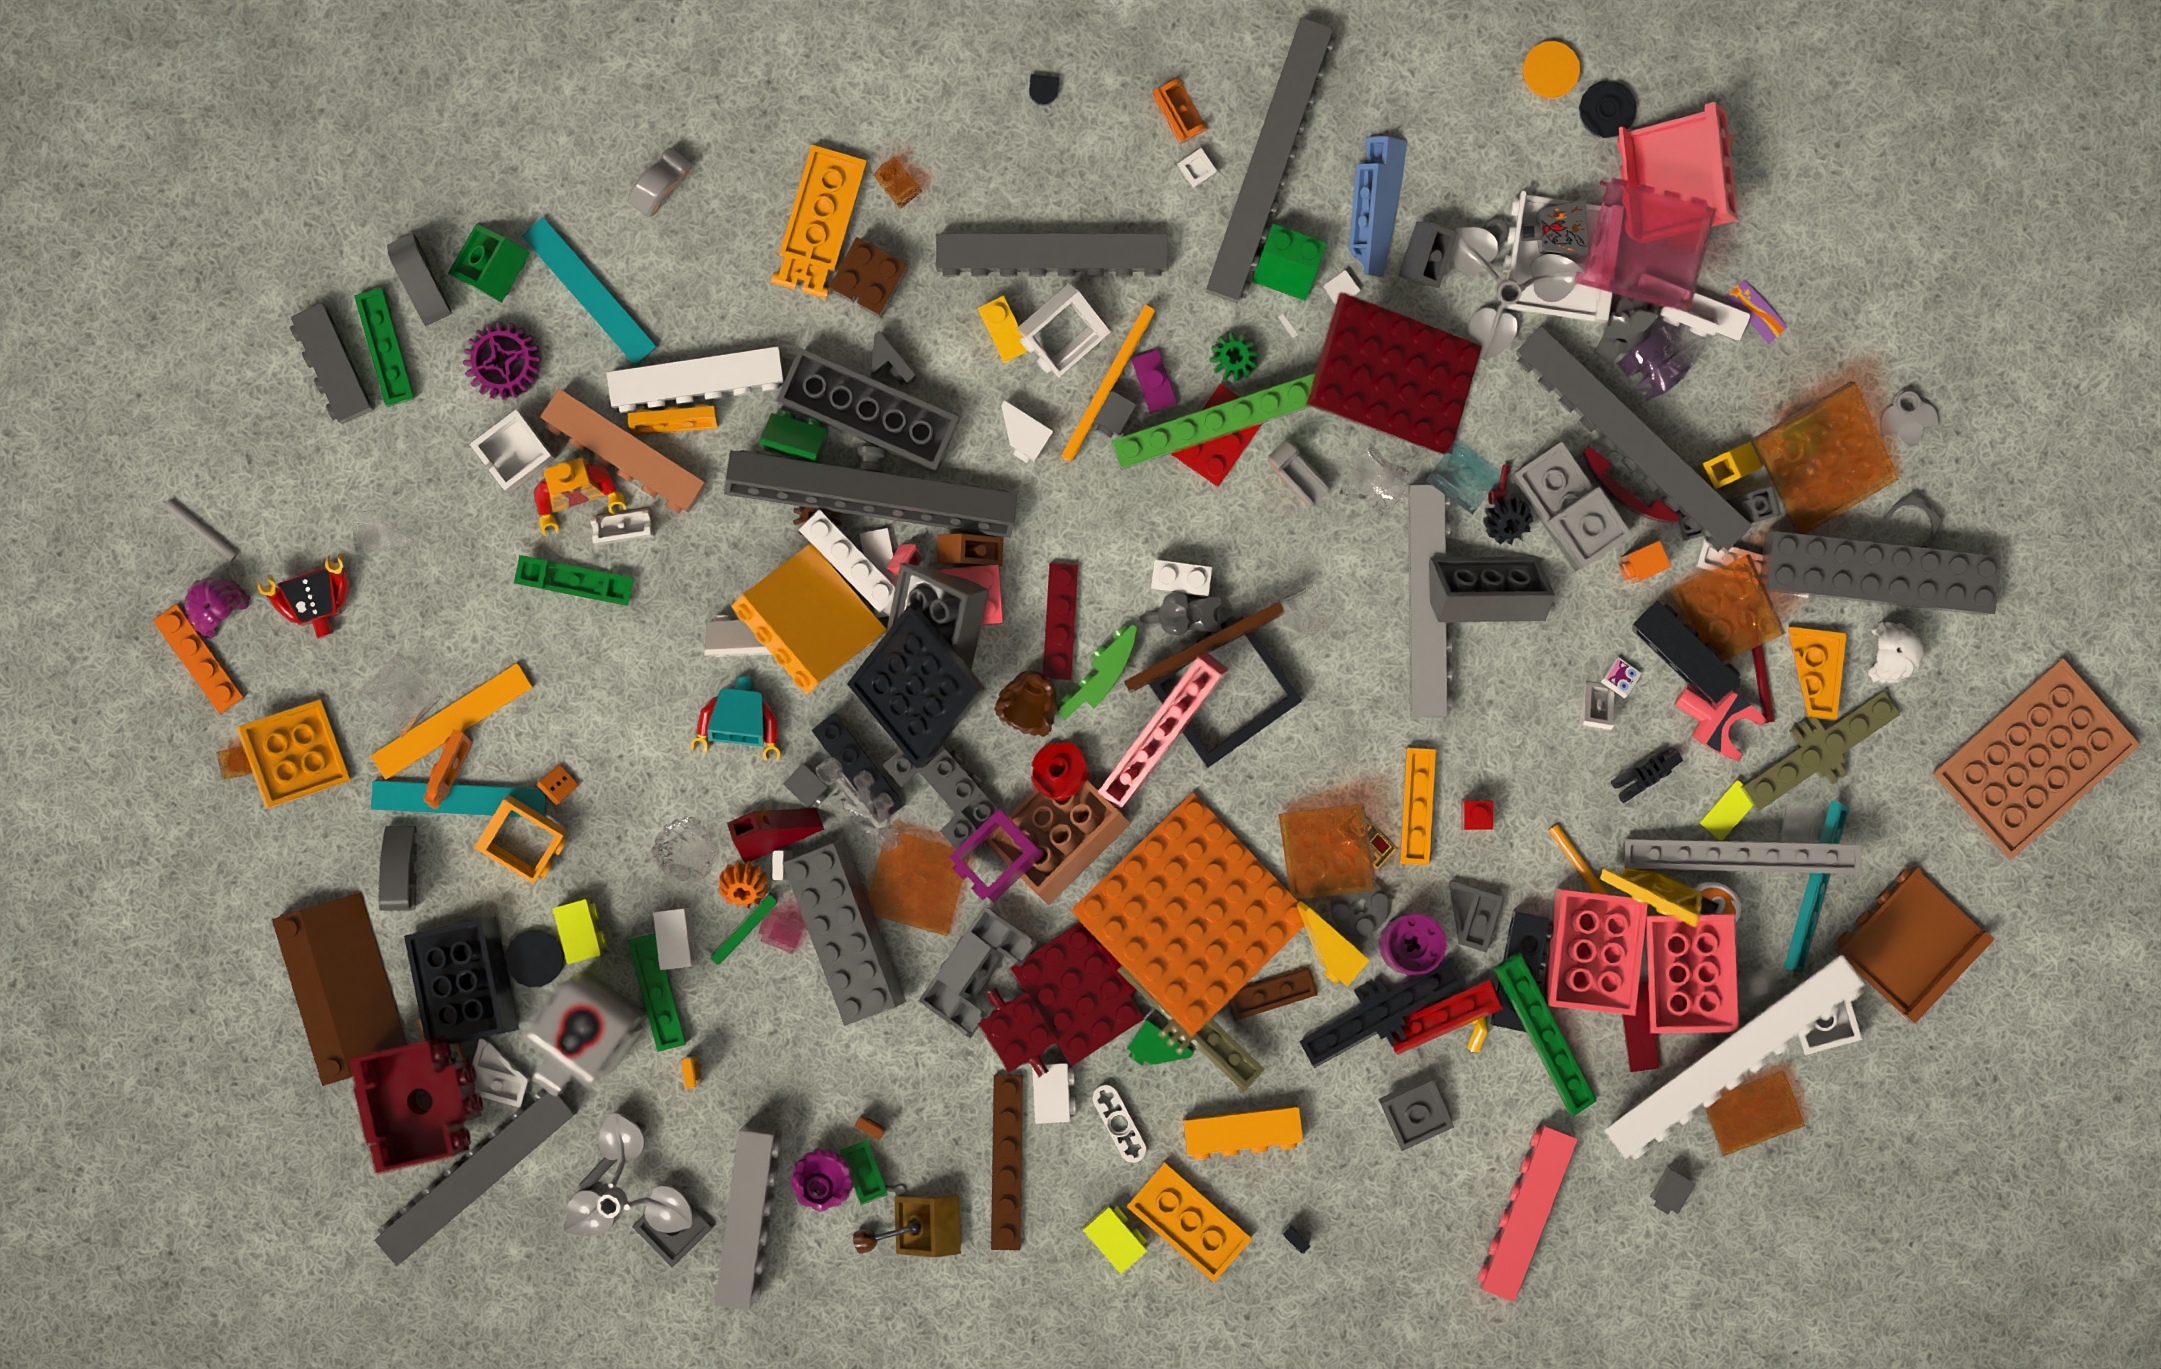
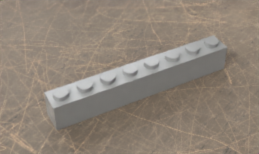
[1408,485,1452,717]

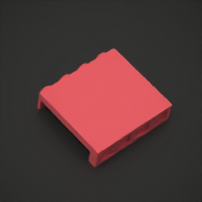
[1617,102,1738,244]

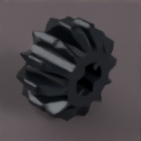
[1483,495,1534,545]

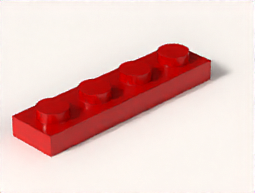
[1392,980,1503,1055]

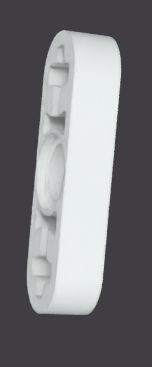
[1093,1084,1146,1163]

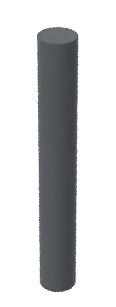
[579,1121,647,1190]

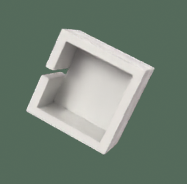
[470,410,556,493]

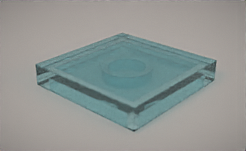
[1426,442,1500,515]

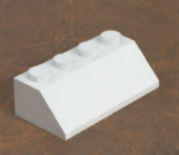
[705,615,771,657]

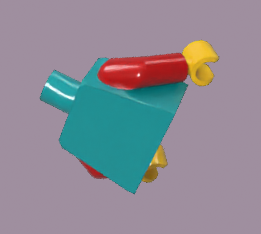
[691,677,780,761]

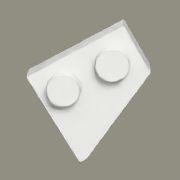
[472,1038,530,1108]

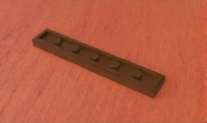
[1124,601,1284,693]

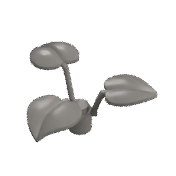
[1451,227,1583,360]
[564,1112,693,1236]

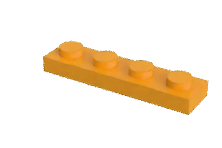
[1399,748,1436,865]

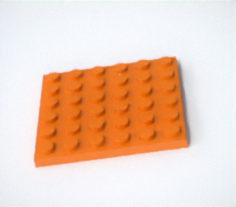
[1070,792,1305,1037]

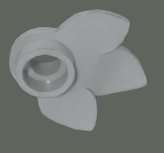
[1880,389,1938,447]

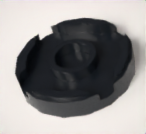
[1579,81,1636,139]
[506,930,564,987]

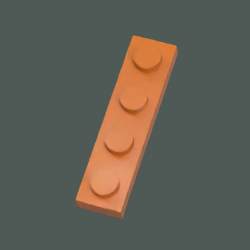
[153,604,245,714]

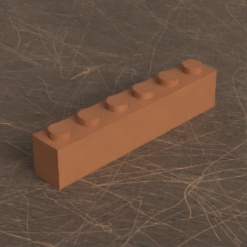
[540,389,707,514]

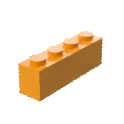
[1183,1105,1303,1160]

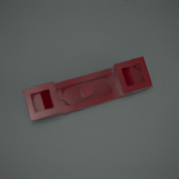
[1582,446,1680,523]

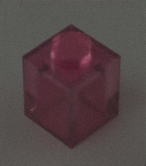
[758,914,805,954]

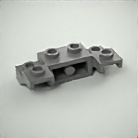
[882,745,998,850]
[918,906,1037,1038]

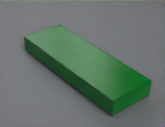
[710,892,777,965]

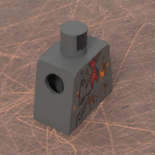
[1520,199,1589,258]

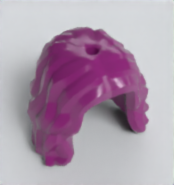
[185,577,250,638]
[791,1148,853,1212]

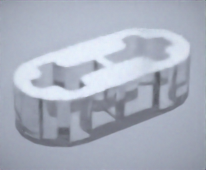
[1388,1054,1440,1092]

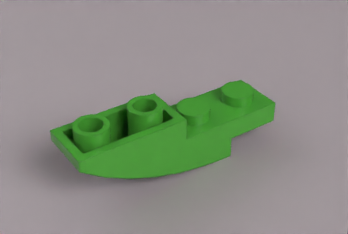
[1057,624,1137,720]

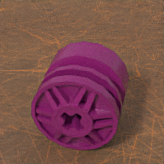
[1379,914,1447,975]

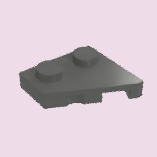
[1449,881,1504,953]

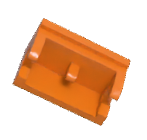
[1152,78,1207,145]

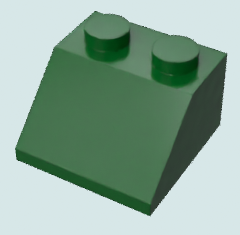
[448,224,530,303]
[1252,224,1327,301]
[759,410,828,463]

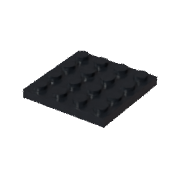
[847,604,986,769]

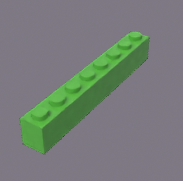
[1112,373,1315,470]

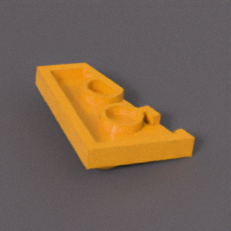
[1788,627,1847,720]

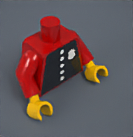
[257,553,350,639]

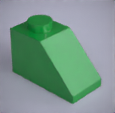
[1127,1019,1194,1066]

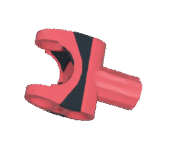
[1674,684,1766,762]

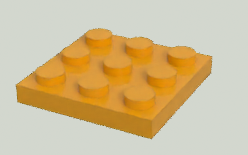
[237,699,350,810]

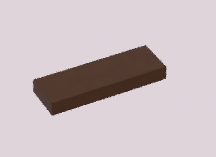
[1229,967,1317,1021]

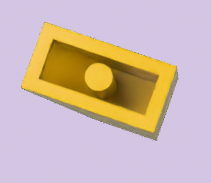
[978,295,1028,363]

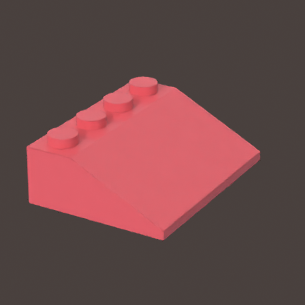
[1543,889,1648,1015]
[1646,914,1739,1033]

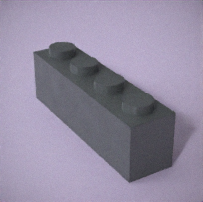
[290,303,374,424]

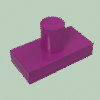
[1131,349,1177,414]

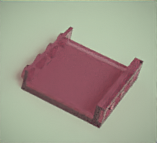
[1574,177,1717,312]

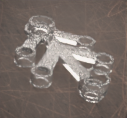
[816,758,900,851]

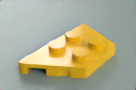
[1600,868,1703,927]

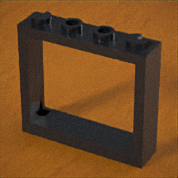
[1148,615,1302,768]

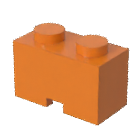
[1619,541,1671,584]

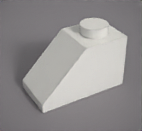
[1001,400,1053,464]

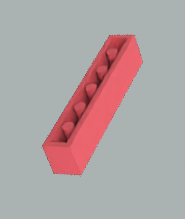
[1098,652,1229,810]
[1477,1124,1578,1302]

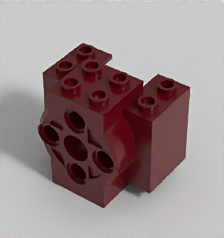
[349,1036,483,1175]

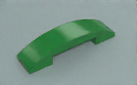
[514,555,634,606]

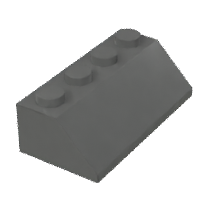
[1429,557,1555,623]

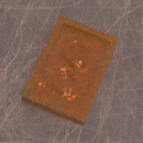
[1703,1070,1805,1156]

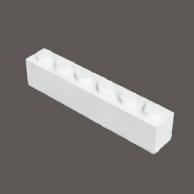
[606,347,785,413]

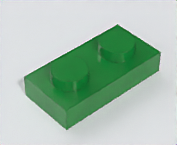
[840,1140,888,1206]

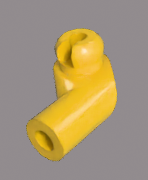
[1466,1016,1488,1053]

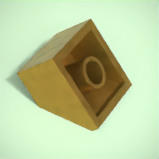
[894,1194,961,1258]

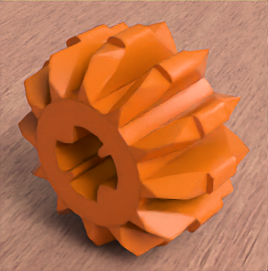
[718,860,768,909]

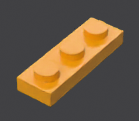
[628,404,718,435]

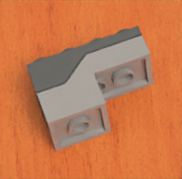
[1510,442,1632,572]

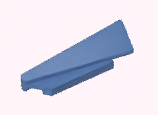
[1349,136,1407,277]

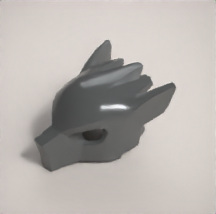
[1594,291,1665,363]

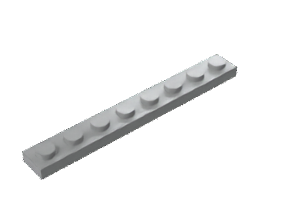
[1625,839,1861,874]

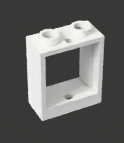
[1017,283,1111,377]

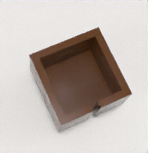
[829,237,909,319]

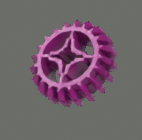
[463,322,542,400]

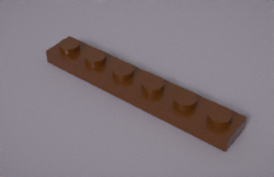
[991,1075,1023,1250]

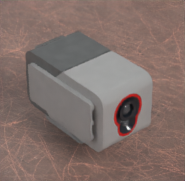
[525,970,647,1097]

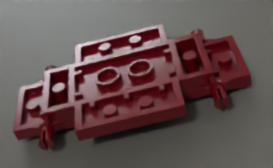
[977,922,1144,1078]

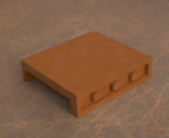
[1834,867,1995,1024]

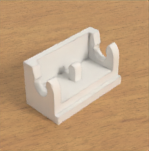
[590,508,654,545]
[653,908,697,970]

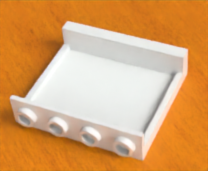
[1498,191,1625,324]

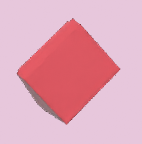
[886,544,921,576]

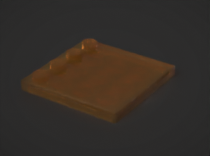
[1752,380,1899,534]

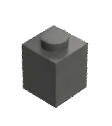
[1094,390,1136,438]
[783,763,829,808]
[1650,1167,1696,1215]

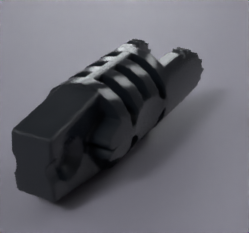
[1611,747,1683,803]

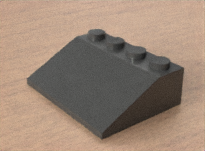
[886,563,989,671]

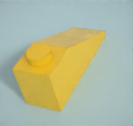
[1297,900,1370,987]

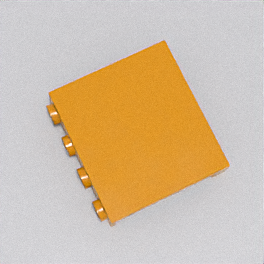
[731,543,887,695]

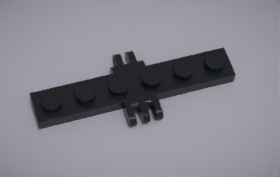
[1299,957,1466,1068]

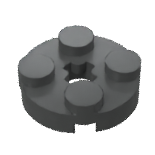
[1330,878,1388,936]

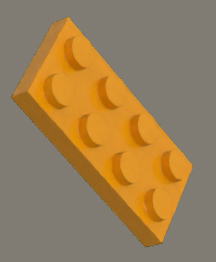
[1126,1162,1252,1283]

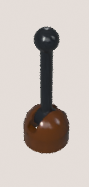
[853,1222,921,1254]

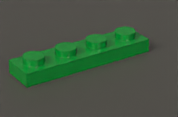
[354,287,415,407]
[627,933,687,1052]

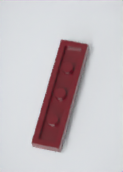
[1043,563,1078,680]

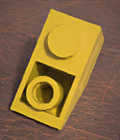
[1697,442,1762,490]

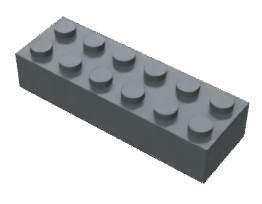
[776,348,960,473]
[782,839,906,1026]

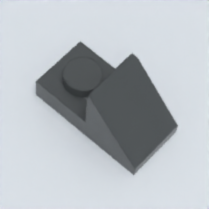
[871,331,917,385]

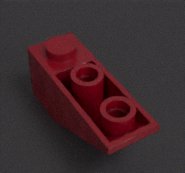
[727,808,825,864]

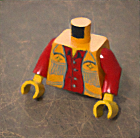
[533,458,626,536]

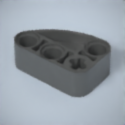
[387,233,452,326]
[378,826,417,911]

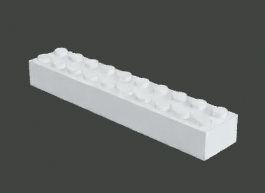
[1604,956,1865,1160]

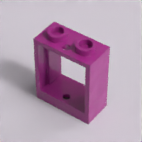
[949,809,1044,903]

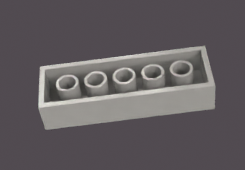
[714,1126,782,1310]

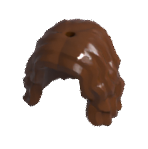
[994,670,1057,737]

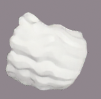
[1868,621,1925,683]

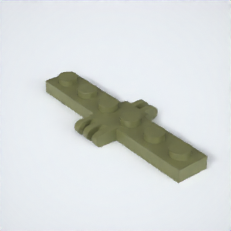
[1741,691,1900,811]
[1117,965,1265,1092]

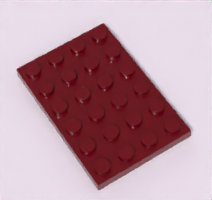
[1306,292,1482,456]

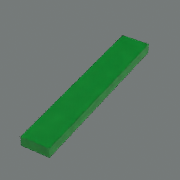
[1493,952,1597,1116]

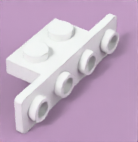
[1633,273,1750,340]

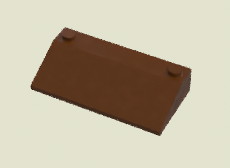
[271,892,407,1086]

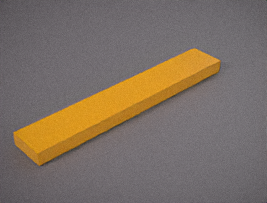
[1061,304,1155,463]
[370,663,534,780]

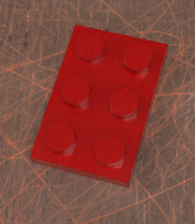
[1171,384,1263,487]

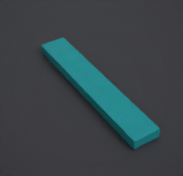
[522,217,657,366]
[371,781,547,817]
[1784,801,1849,973]

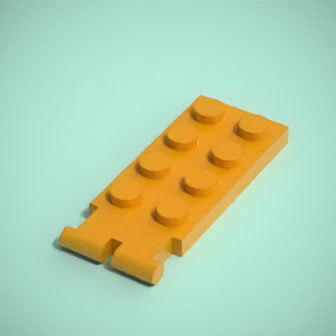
[771,144,867,299]

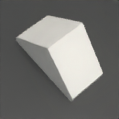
[1579,681,1614,730]

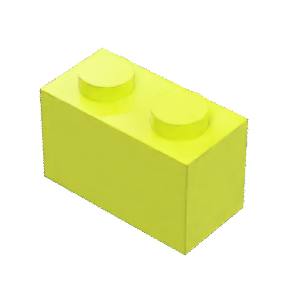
[552,899,607,964]
[1083,1205,1148,1274]

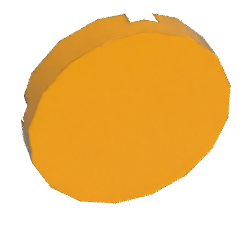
[1522,41,1580,99]

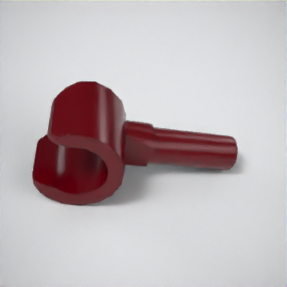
[1488,465,1510,505]

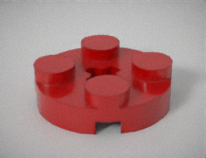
[1031,742,1090,801]

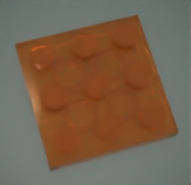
[1671,554,1786,661]
[1278,803,1377,899]
[868,829,970,936]

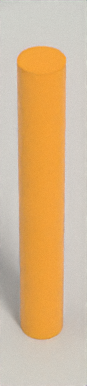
[1548,824,1608,895]

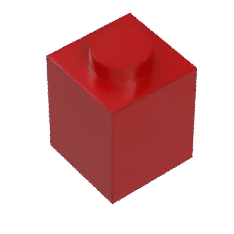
[1461,801,1493,830]

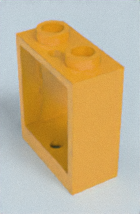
[474,794,567,884]

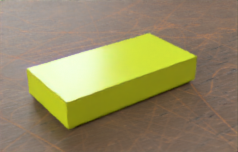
[1699,780,1753,841]

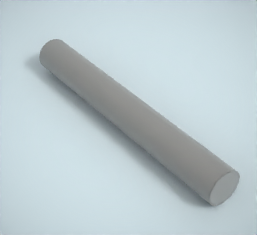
[164,499,238,562]

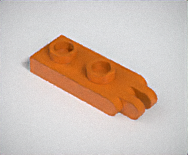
[424,730,473,809]

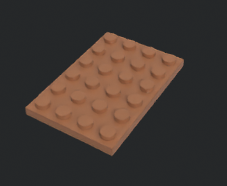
[1932,658,2140,860]

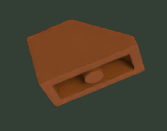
[937,534,1003,566]

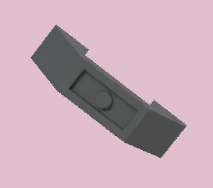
[1676,486,1782,541]

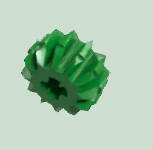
[1209,332,1259,382]

